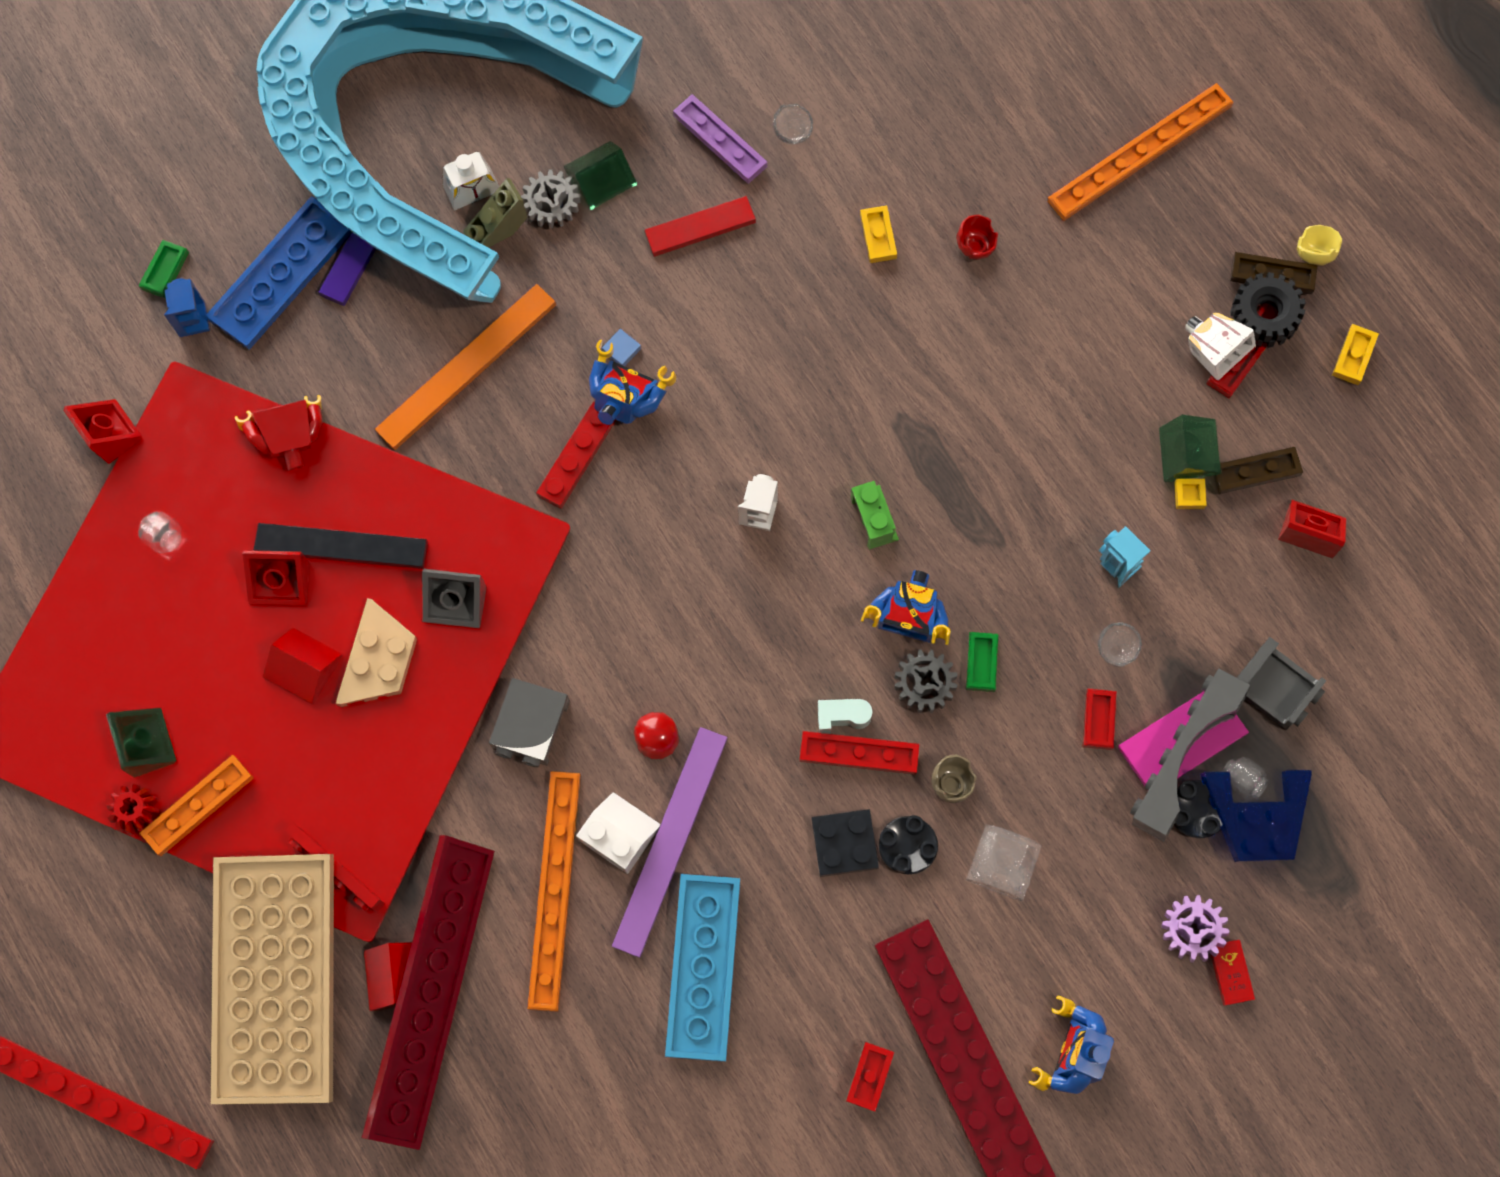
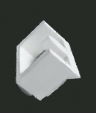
[738,474,778,531]

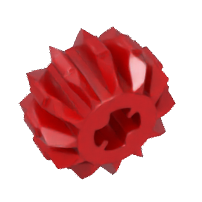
[106,784,160,835]

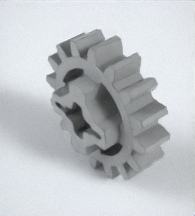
[521,170,581,229]

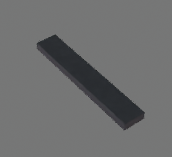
[253,523,428,569]

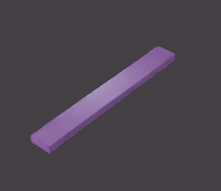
[612,727,727,958]

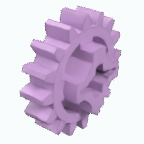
[1161,895,1229,963]

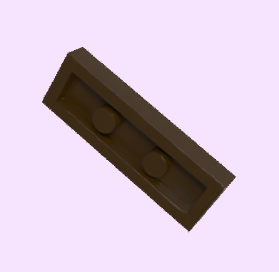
[1230,252,1318,294]
[1211,447,1303,494]

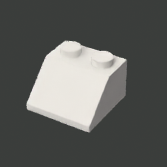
[576,793,661,874]

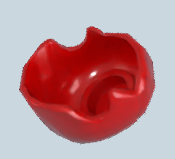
[956,214,998,260]
[634,712,679,759]

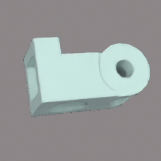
[818,699,872,734]

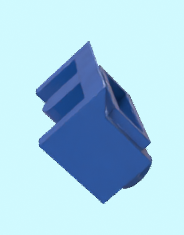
[164,278,210,337]

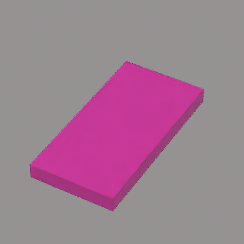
[1118,691,1249,791]

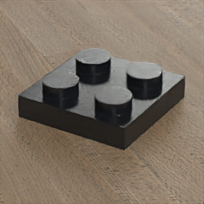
[811,809,879,877]

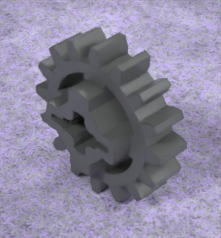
[894,650,957,713]

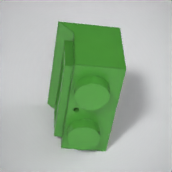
[851,481,899,550]

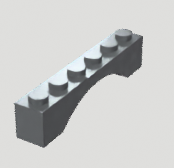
[1130,668,1251,842]

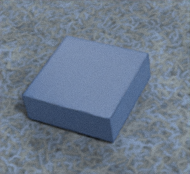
[602,329,641,366]

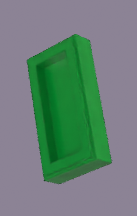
[138,240,189,299]
[966,632,998,692]

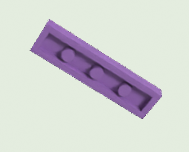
[673,94,767,184]

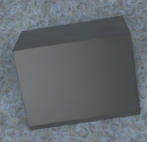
[422,569,487,628]

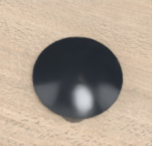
[1174,780,1229,838]
[879,815,938,875]

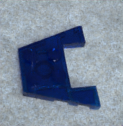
[1200,770,1312,862]

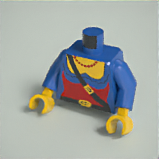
[589,340,676,425]
[861,570,950,645]
[1029,996,1114,1094]

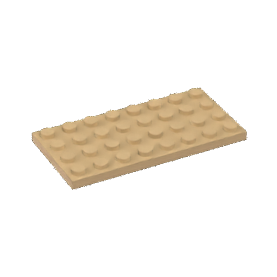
[211,854,334,1104]

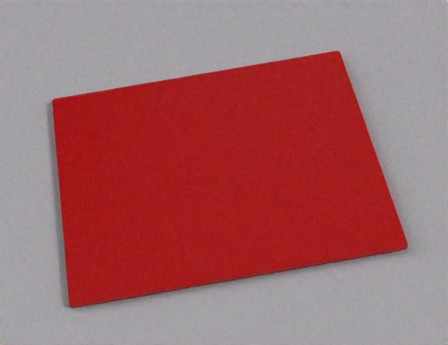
[0,361,570,942]

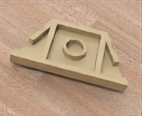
[336,598,417,707]

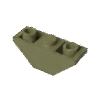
[463,178,527,248]

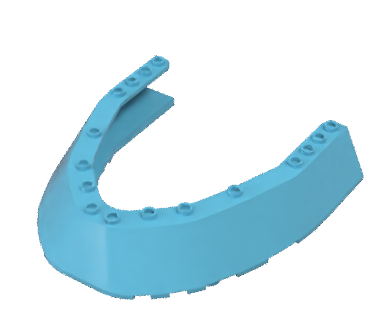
[256,0,643,303]

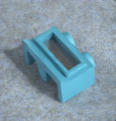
[1099,526,1151,588]

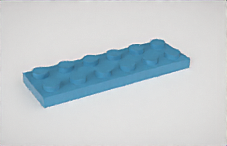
[665,874,740,1062]

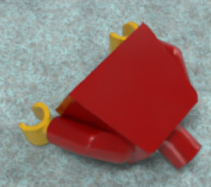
[235,395,323,470]

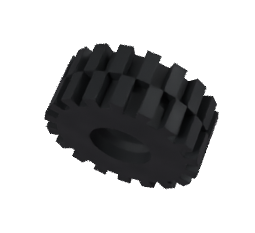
[1230,272,1306,348]

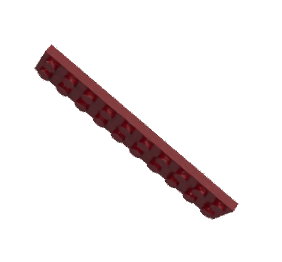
[362,835,495,1150]
[874,919,1056,1177]

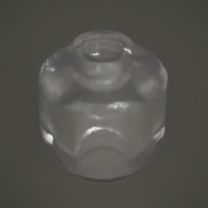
[138,511,182,554]
[1222,757,1269,801]

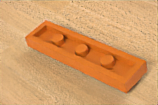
[140,755,254,856]

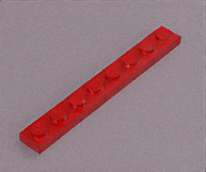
[0,1036,214,1169]

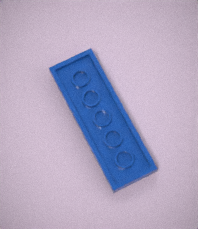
[205,196,352,350]

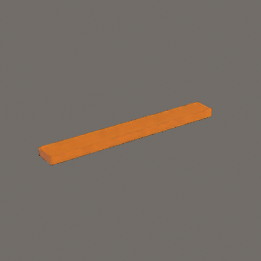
[1047,83,1234,221]
[375,284,556,451]
[527,771,581,1012]

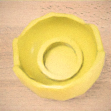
[1297,225,1342,266]

